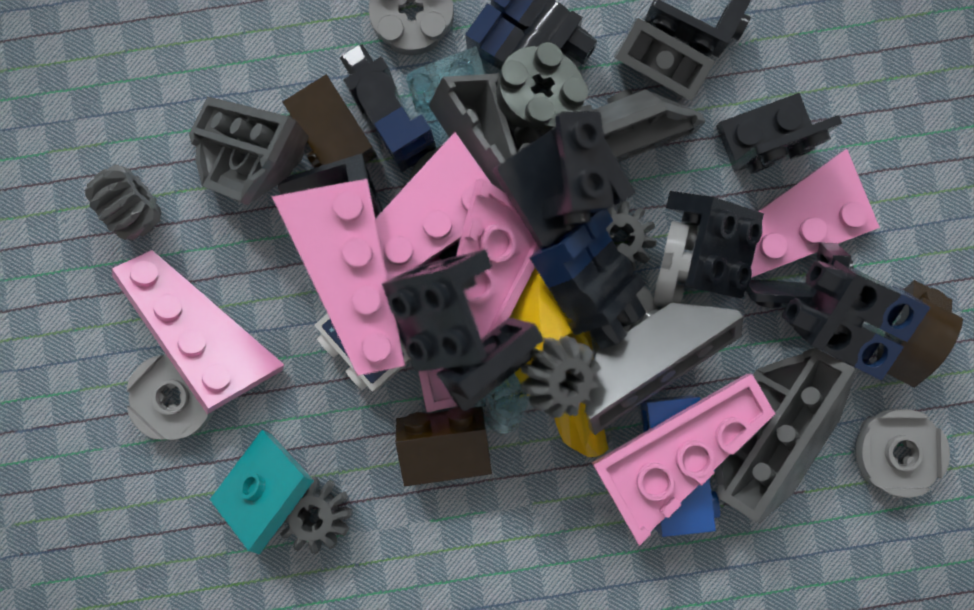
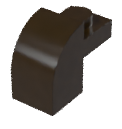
[876,280,963,388]

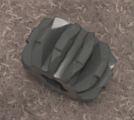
[85,164,161,241]
[606,201,657,272]
[519,336,602,418]
[280,476,353,554]

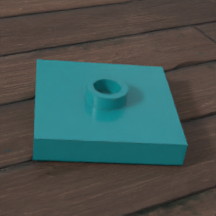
[210,430,314,555]

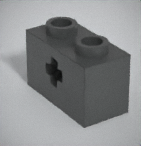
[614,18,716,101]

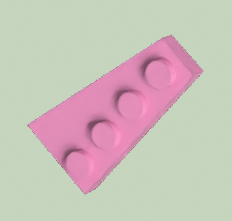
[434,179,540,372]
[592,373,775,546]

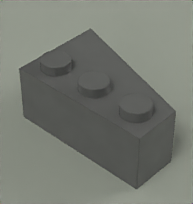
[429,74,544,193]

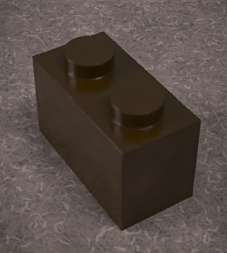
[282,74,378,168]
[395,406,492,487]

